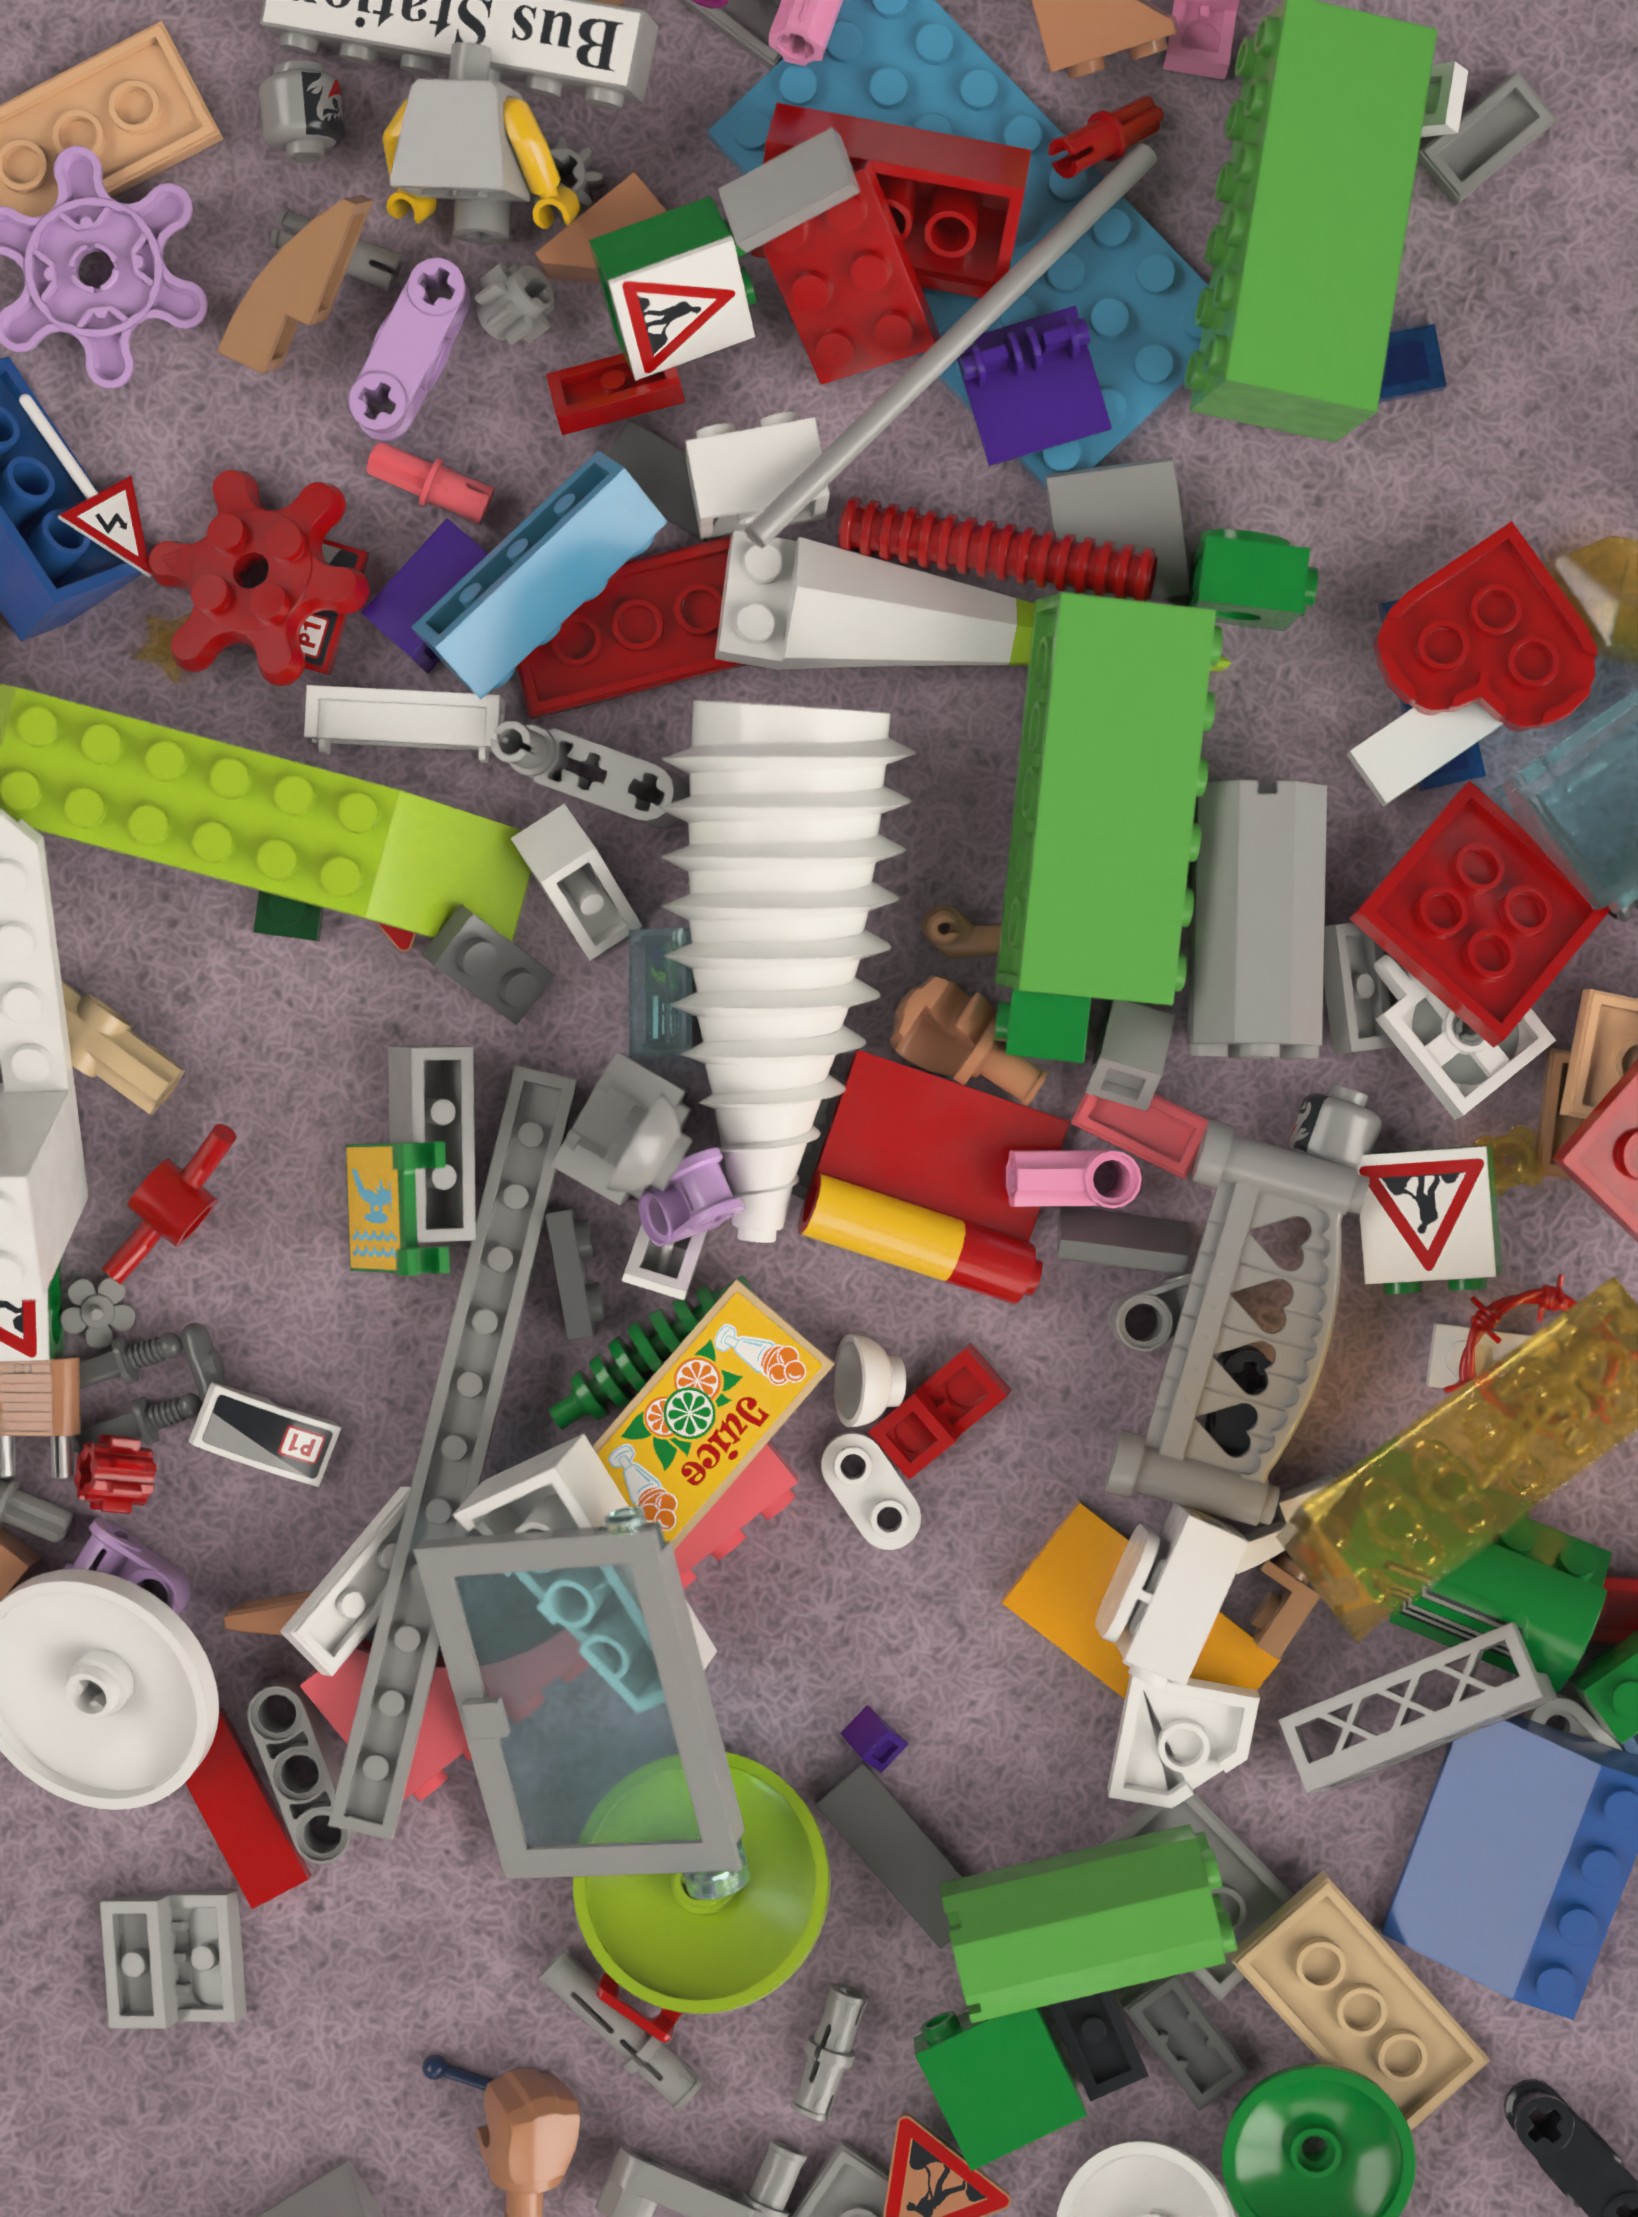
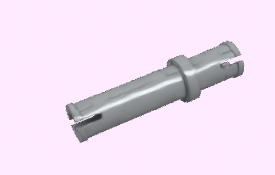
[537,1947,704,2111]

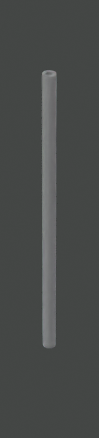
[745,143,1157,548]

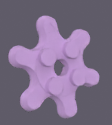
[0,146,209,389]

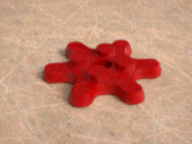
[149,470,370,687]

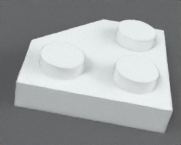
[1107,1675,1260,1809]

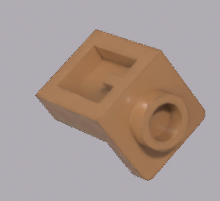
[1250,1552,1321,1660]

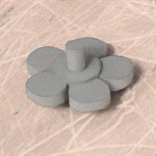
[61,1277,135,1348]

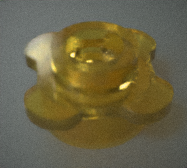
[1473,1125,1545,1196]

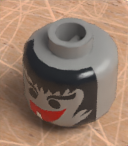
[258,60,345,163]
[1288,1084,1382,1169]

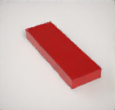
[185,1707,311,1909]

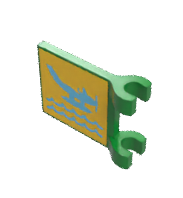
[346,1141,450,1276]

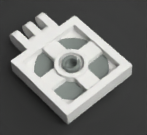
[1374,955,1556,1120]

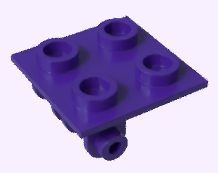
[957,305,1112,467]

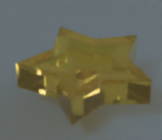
[135,613,191,685]

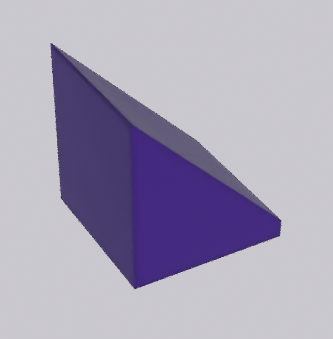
[840,1705,909,1773]

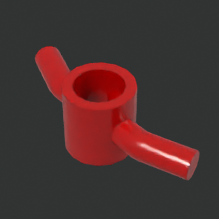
[101,1124,236,1285]

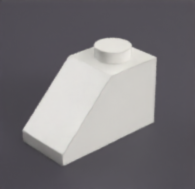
[510,804,643,961]

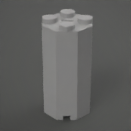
[1187,780,1327,1059]

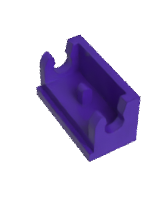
[361,518,488,674]

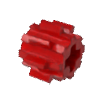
[74,1434,157,1514]

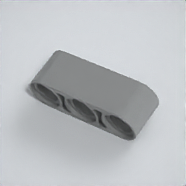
[247,1676,357,1864]

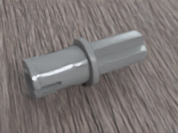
[0,1479,73,1542]

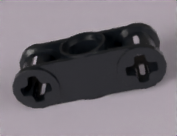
[1504,2079,1638,2217]

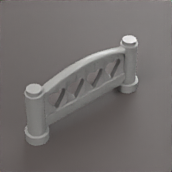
[1104,1119,1369,1526]

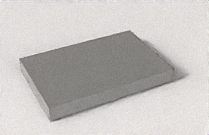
[1101,1791,1295,2001]

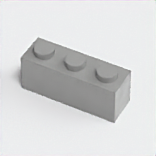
[388,1045,476,1243]

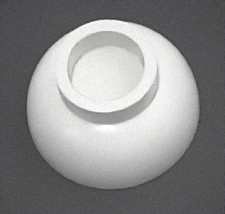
[834,1334,906,1427]

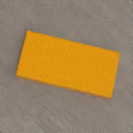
[1001,1500,1281,1699]

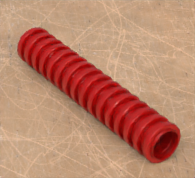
[838,496,1158,602]

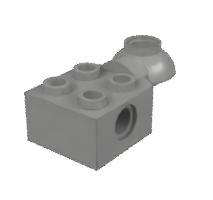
[551,1052,693,1205]

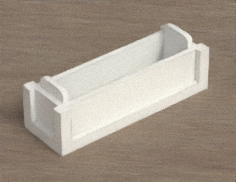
[304,685,506,763]

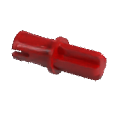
[1048,96,1164,179]

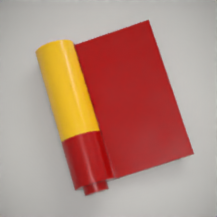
[798,1049,1070,1304]

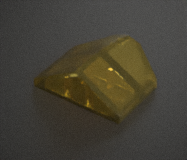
[1551,536,1638,667]

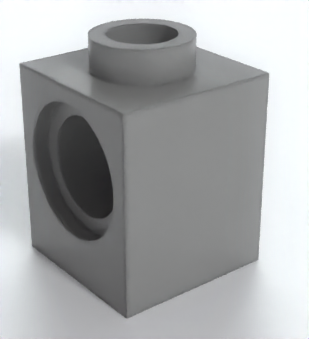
[1085,1000,1176,1111]

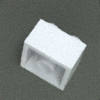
[686,412,830,542]

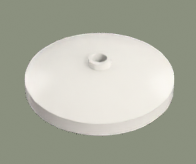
[0,1569,219,1810]

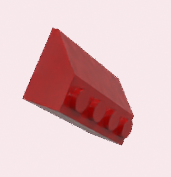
[751,102,1032,298]

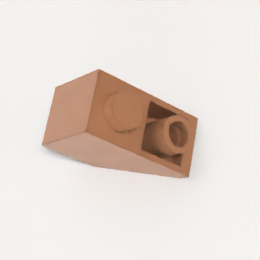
[1032,0,1179,79]

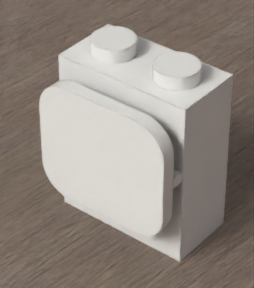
[1095,1503,1250,1689]

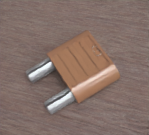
[0,1356,81,1479]

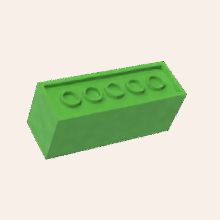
[1185,0,1438,443]
[995,592,1223,1005]

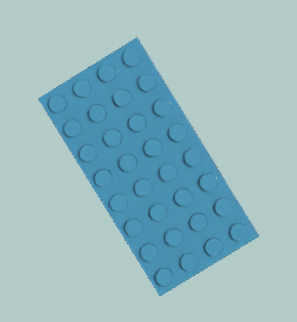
[707,0,1209,491]

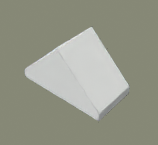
[622,1224,707,1300]

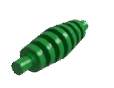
[548,1275,756,1430]

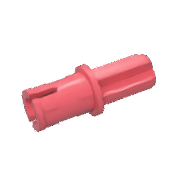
[366,442,495,526]

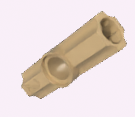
[61,979,185,1114]

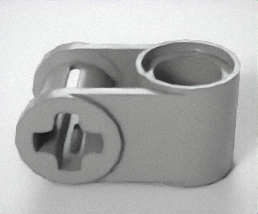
[1107,1267,1194,1352]

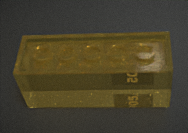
[1276,1276,1638,1643]

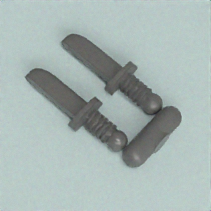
[73,1323,227,1453]

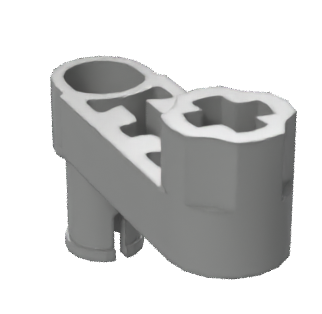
[491,721,690,829]
[595,2139,807,2217]

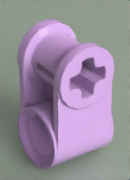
[638,1147,745,1247]
[63,1518,190,1615]

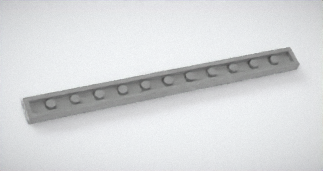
[328,1065,578,1841]

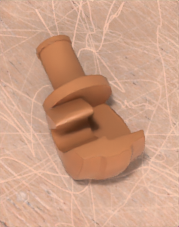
[889,975,1049,1106]
[476,2067,580,2217]

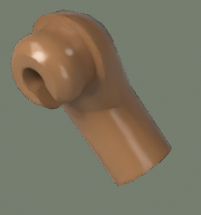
[922,905,1001,958]

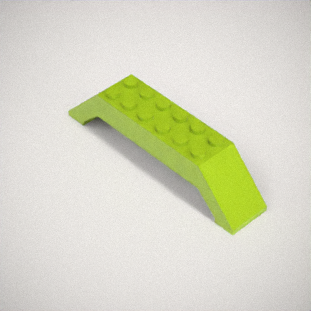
[0,684,532,942]

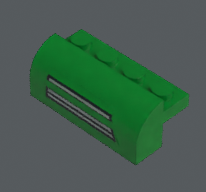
[1317,1454,1612,1692]

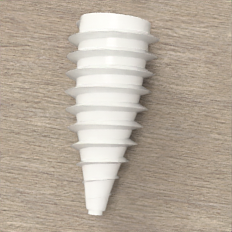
[660,700,916,1243]

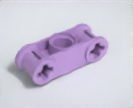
[348,257,472,442]

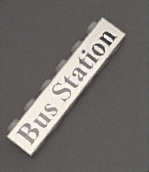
[259,0,659,110]

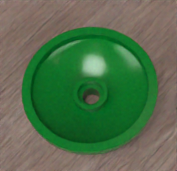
[1221,2063,1416,2217]

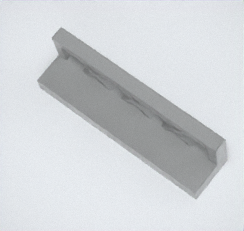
[1278,1622,1557,1793]

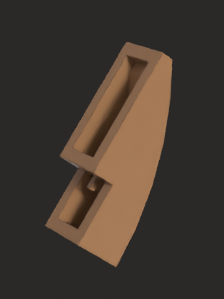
[216,195,374,374]

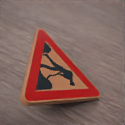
[883,2112,1011,2217]

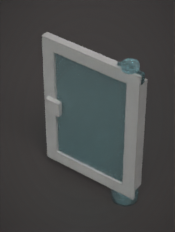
[413,1506,751,1900]

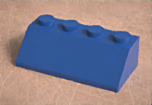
[0,356,143,642]

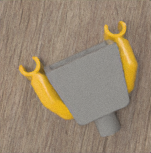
[382,42,580,229]

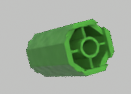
[939,1824,1237,2023]

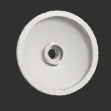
[1056,2141,1235,2217]

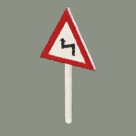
[19,394,151,577]

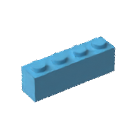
[411,450,668,699]

